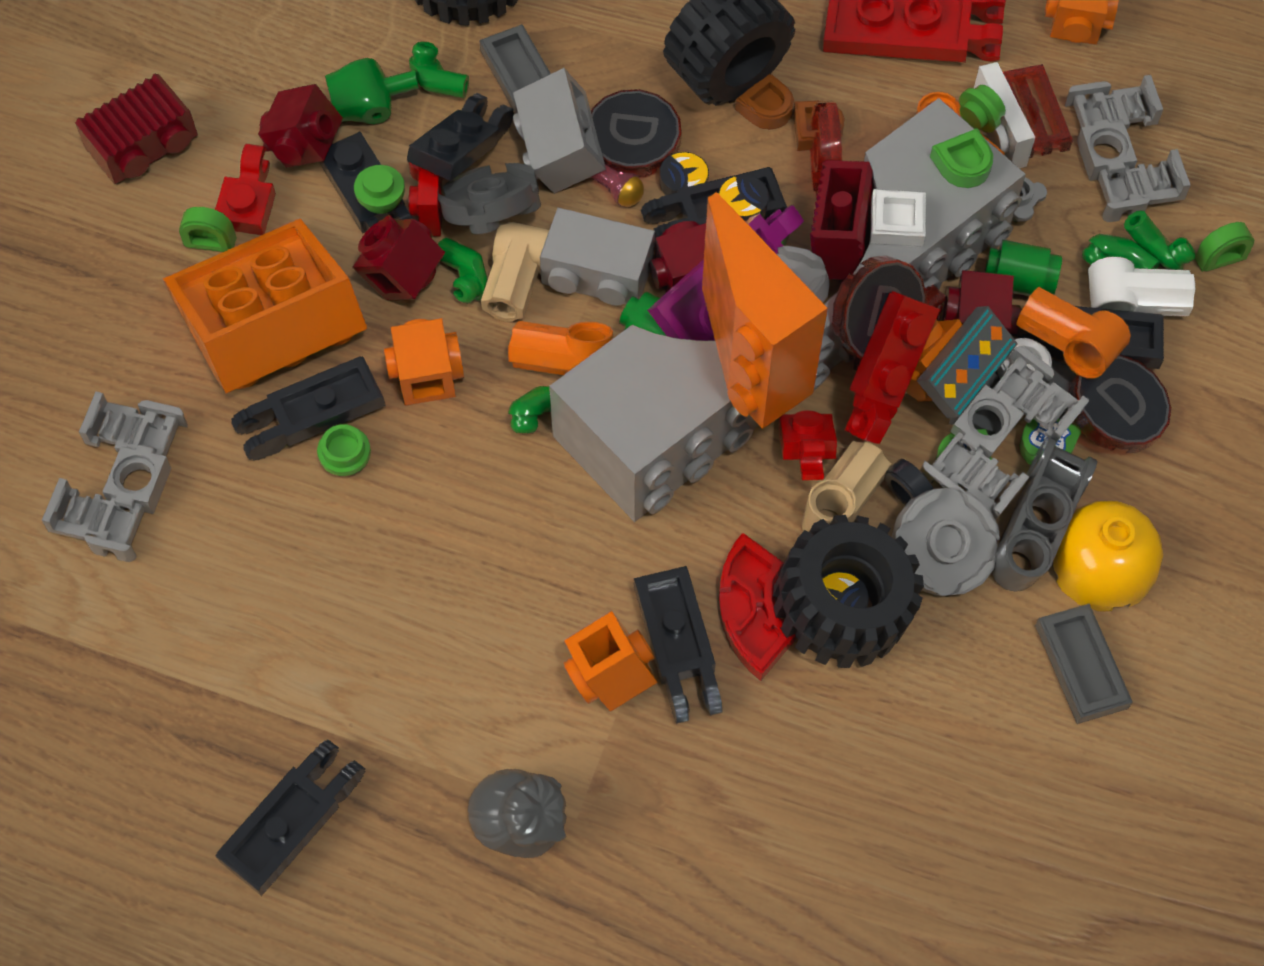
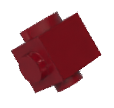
[258,84,343,168]
[352,215,446,300]
[649,221,706,293]
[942,270,1021,336]

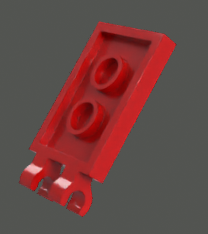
[823,0,1006,63]

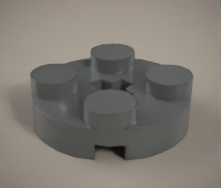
[438,163,541,234]

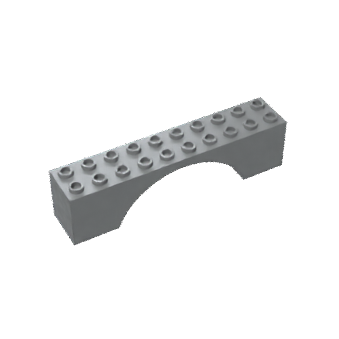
[549,98,1026,522]

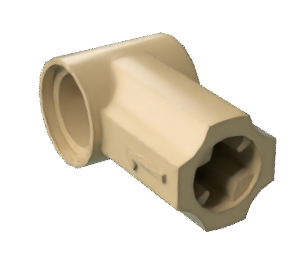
[481,220,549,323]
[802,440,892,532]

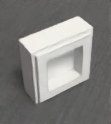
[870,189,926,247]

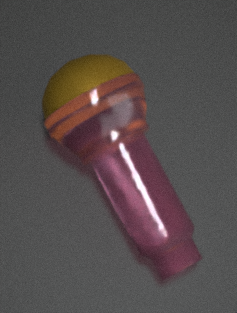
[590,163,644,207]

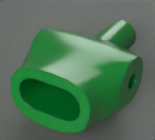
[325,58,419,124]

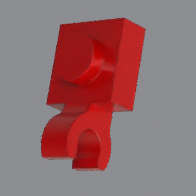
[215,144,276,235]
[408,162,443,236]
[779,410,837,480]

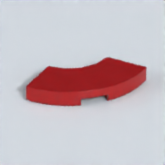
[719,533,795,681]

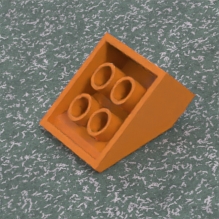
[702,192,828,429]
[163,218,368,393]

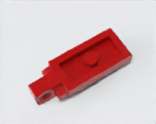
[845,291,940,444]

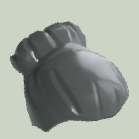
[468,769,567,858]

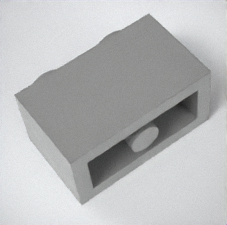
[513,68,606,194]
[540,208,655,306]

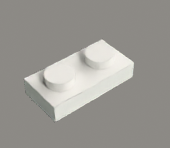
[974,62,1035,168]

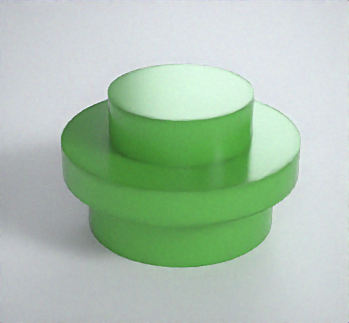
[959,85,1006,133]
[354,165,405,214]
[317,424,371,476]

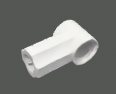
[1088,257,1196,316]

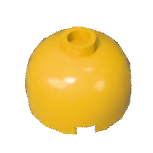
[1053,501,1163,612]

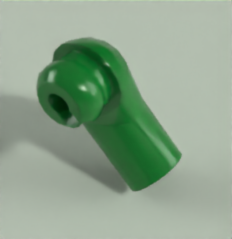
[409,42,469,99]
[1124,210,1196,270]
[1082,233,1160,269]
[438,238,488,304]
[508,386,551,433]

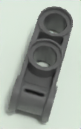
[992,436,1097,592]

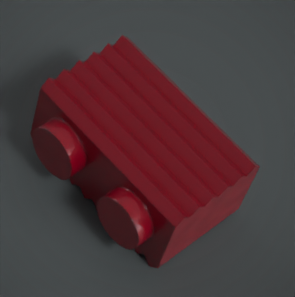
[75,74,198,184]
[810,160,874,280]

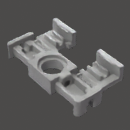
[1065,75,1191,222]
[920,346,1089,520]
[42,392,188,562]

